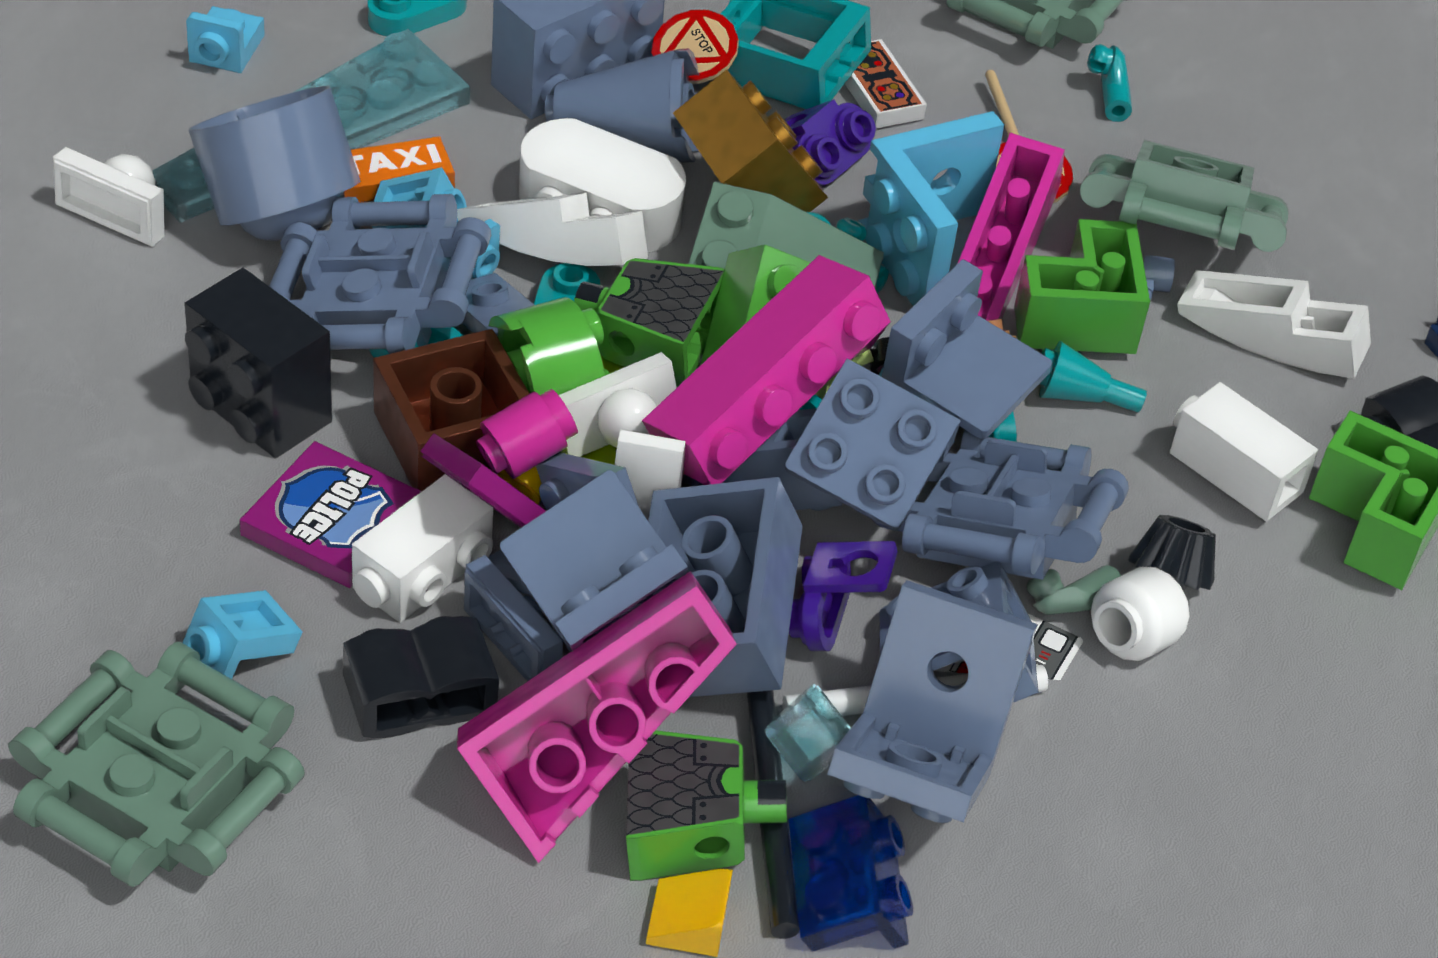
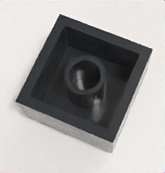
[184,267,332,459]

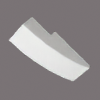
[457,193,648,266]
[1177,270,1371,379]

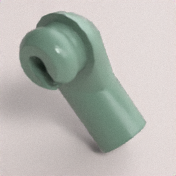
[1027,565,1121,615]

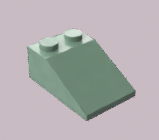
[688,182,884,287]

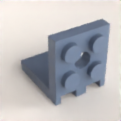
[827,580,1038,823]

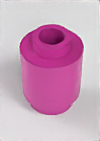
[476,389,578,479]

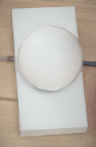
[53,147,165,247]
[559,352,677,457]

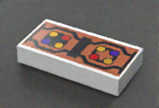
[845,39,927,129]

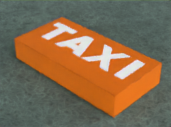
[344,136,455,203]

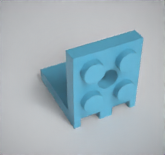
[858,111,1004,306]

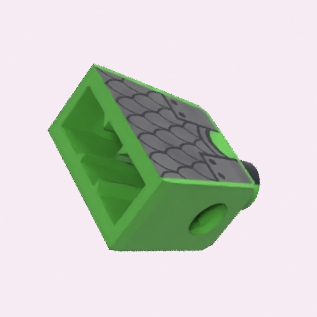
[574,258,725,387]
[626,730,787,881]

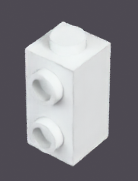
[1170,382,1319,522]
[352,474,493,623]

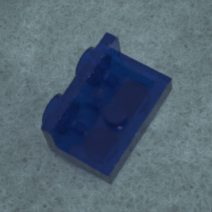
[789,795,913,952]

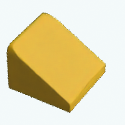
[646,869,733,957]

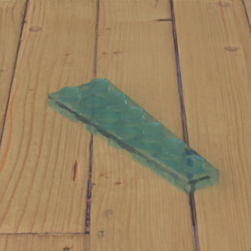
[152,29,470,223]

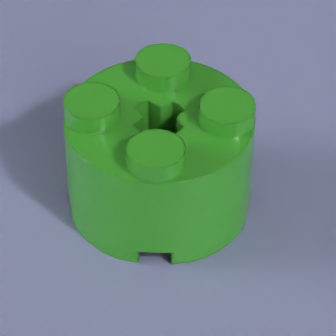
[488,297,610,395]

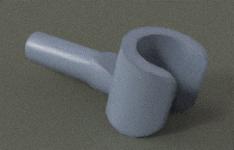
[1143,255,1175,301]

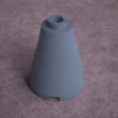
[545,48,699,163]

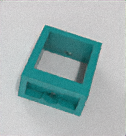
[713,0,871,109]

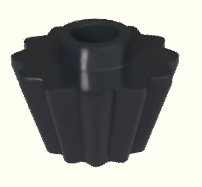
[1128,514,1216,592]

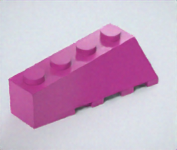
[642,255,891,485]
[457,571,737,863]

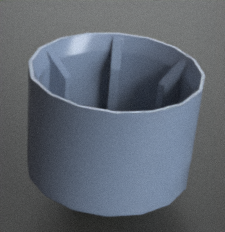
[188,85,361,241]

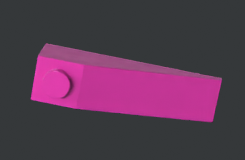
[957,133,1065,321]

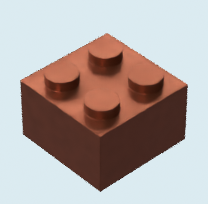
[373,328,529,491]

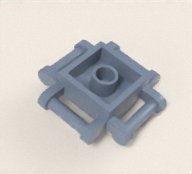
[269,194,491,354]
[872,430,1129,580]

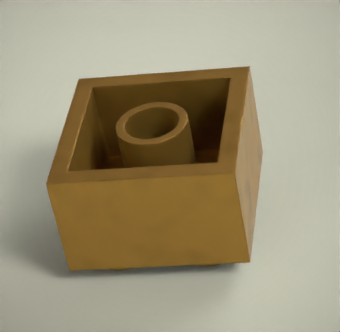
[673,69,828,212]

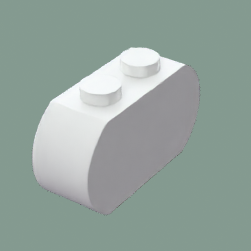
[519,118,686,253]

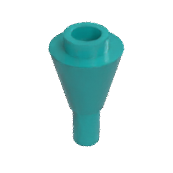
[1039,341,1147,413]

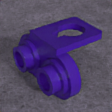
[785,99,876,186]
[789,541,898,652]

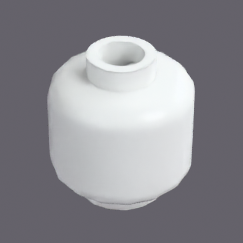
[1091,567,1190,661]

